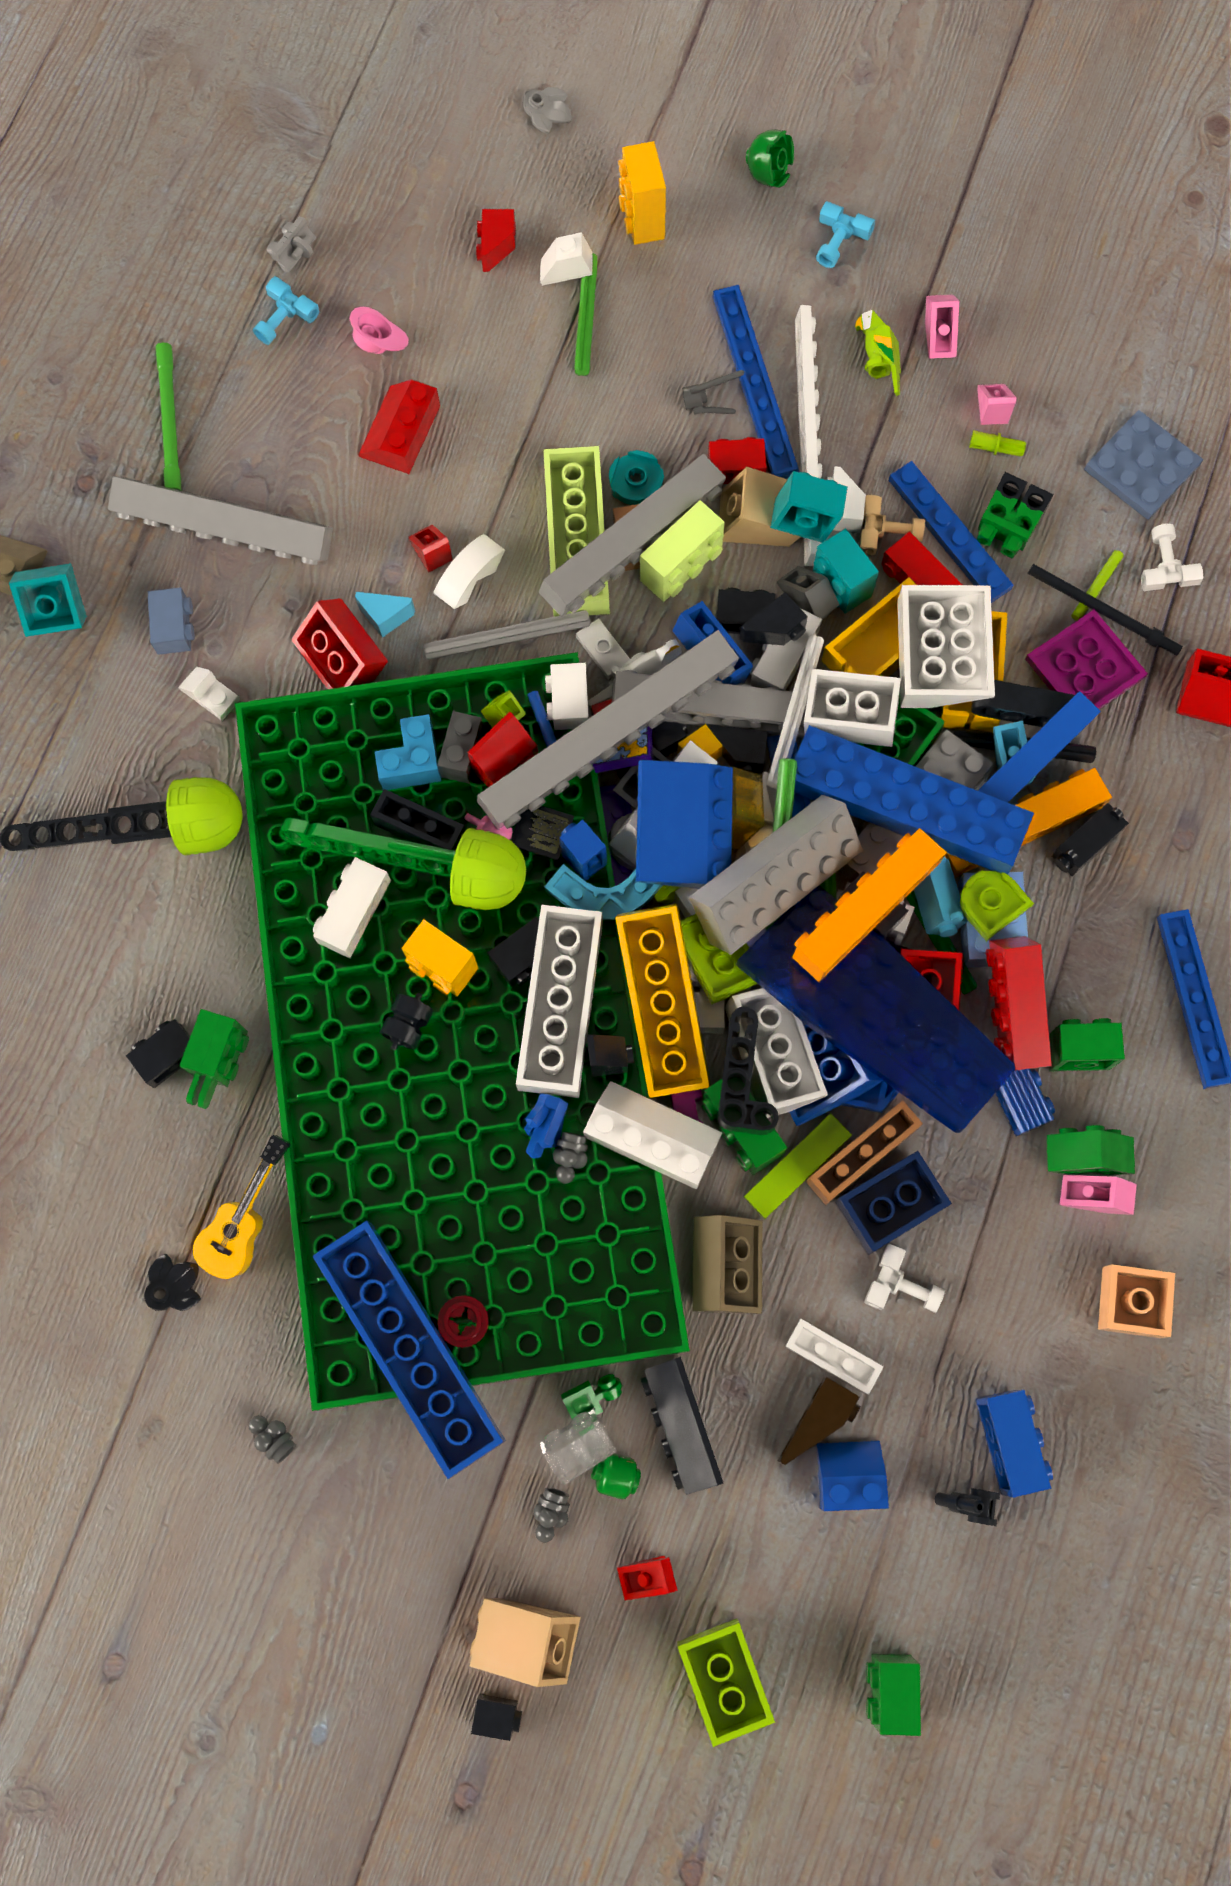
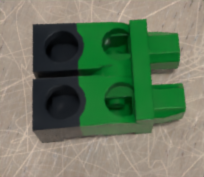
[977,472,1054,559]

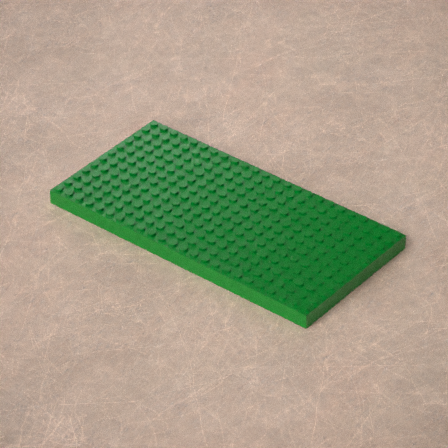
[235,652,690,1411]

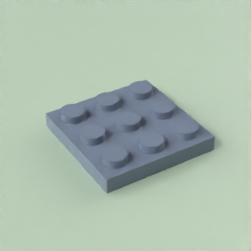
[1084,410,1204,520]

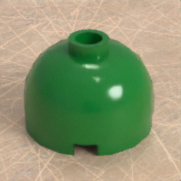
[746,129,794,188]

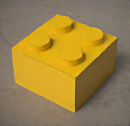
[401,919,479,997]

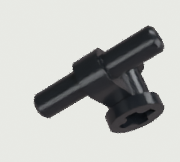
[935,1488,1000,1526]

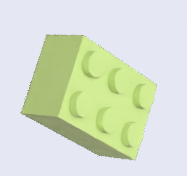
[640,500,725,602]

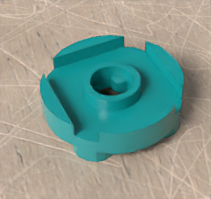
[609,450,664,505]

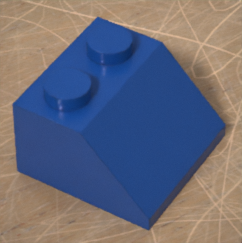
[816,1441,889,1511]

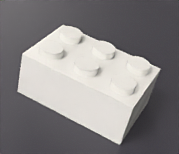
[804,669,901,747]

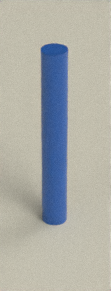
[527,691,557,747]

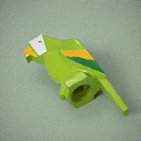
[855,310,901,396]

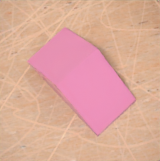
[977,384,1016,425]

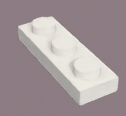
[785,1319,883,1395]

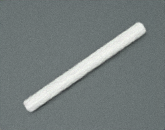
[767,635,824,789]

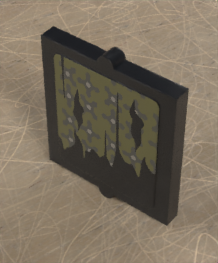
[510,806,574,862]

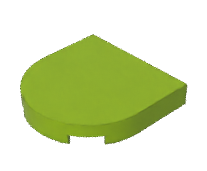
[960,870,1034,942]

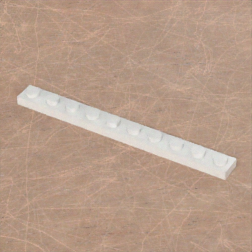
[795,305,825,566]

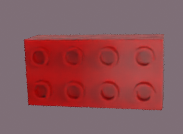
[986,936,1051,1070]

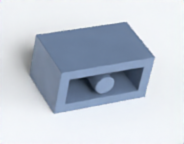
[147,588,195,655]

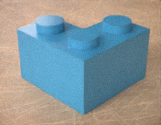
[375,714,441,790]

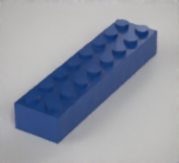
[794,725,1034,874]
[312,1221,506,1479]

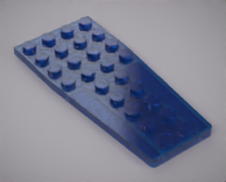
[736,885,1015,1133]

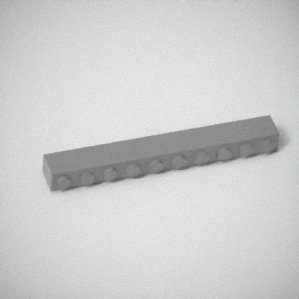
[477,630,739,830]

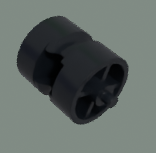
[379,993,434,1051]

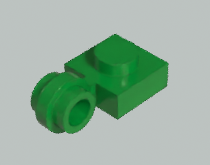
[561,1374,622,1426]

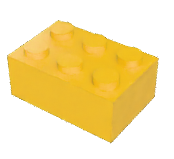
[618,141,666,245]

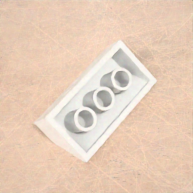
[724,982,828,1118]
[583,1081,722,1189]

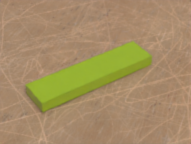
[743,1113,852,1220]

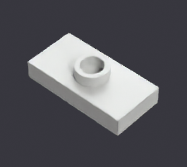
[576,618,630,680]

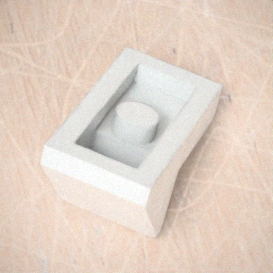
[178,666,240,721]

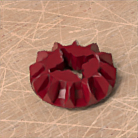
[438,1296,488,1347]

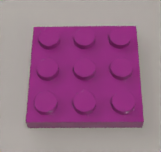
[1025,609,1148,709]

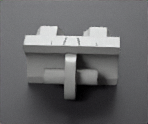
[267,216,316,273]

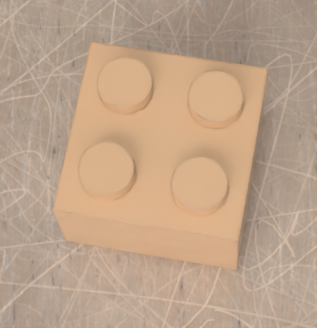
[1098,1264,1175,1338]

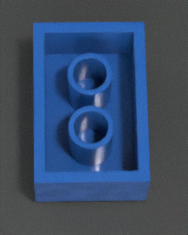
[976,1390,1053,1498]

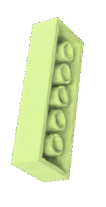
[543,446,610,616]

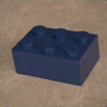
[836,1151,952,1255]

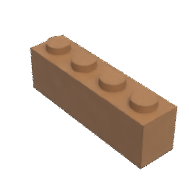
[806,1100,923,1206]

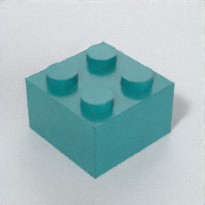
[770,471,848,543]
[813,528,879,614]
[9,563,87,637]

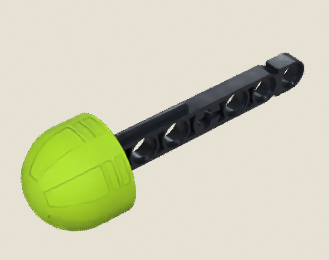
[0,777,243,855]

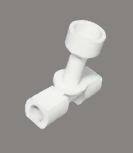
[1141,524,1203,591]
[864,1244,945,1313]

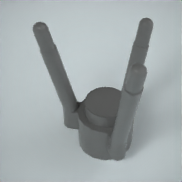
[682,370,744,415]

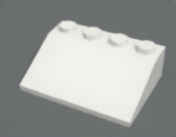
[897,585,995,708]

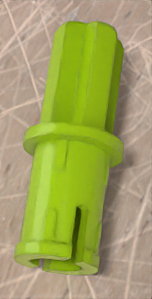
[969,430,1026,456]

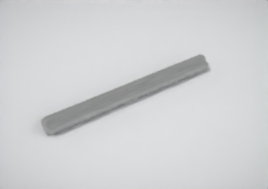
[424,610,590,659]

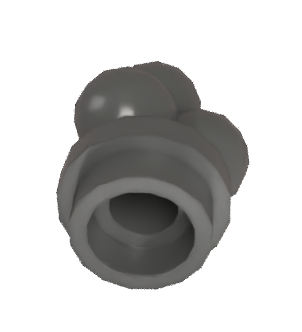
[553,1132,588,1184]
[249,1415,296,1464]
[533,1487,570,1543]

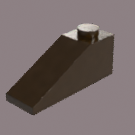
[777,1377,861,1465]

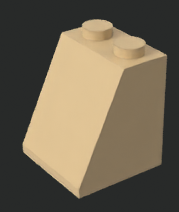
[719,467,801,547]
[470,1598,580,1687]

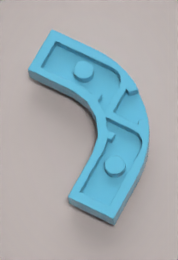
[544,864,663,920]

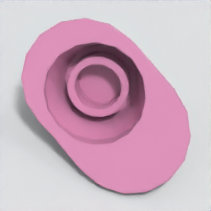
[349,307,409,354]

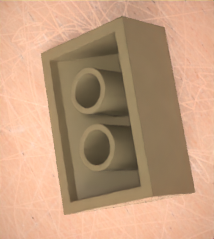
[0,535,48,596]
[693,1215,763,1314]

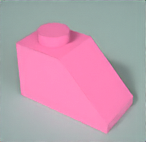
[925,295,959,359]
[1060,1175,1137,1215]

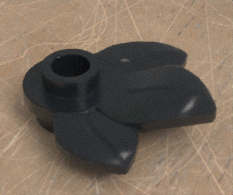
[144,1254,201,1311]

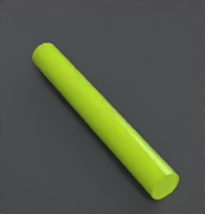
[1071,550,1124,621]

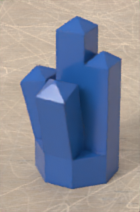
[524,1094,568,1158]

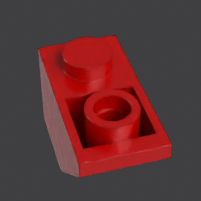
[476,209,516,272]

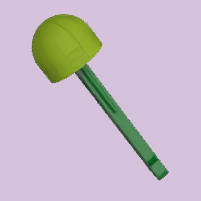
[279,818,526,910]

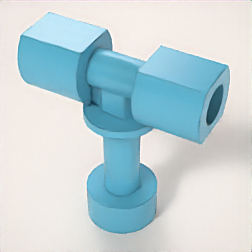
[816,201,875,268]
[253,276,320,345]

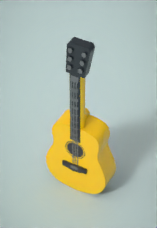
[193,1135,290,1279]

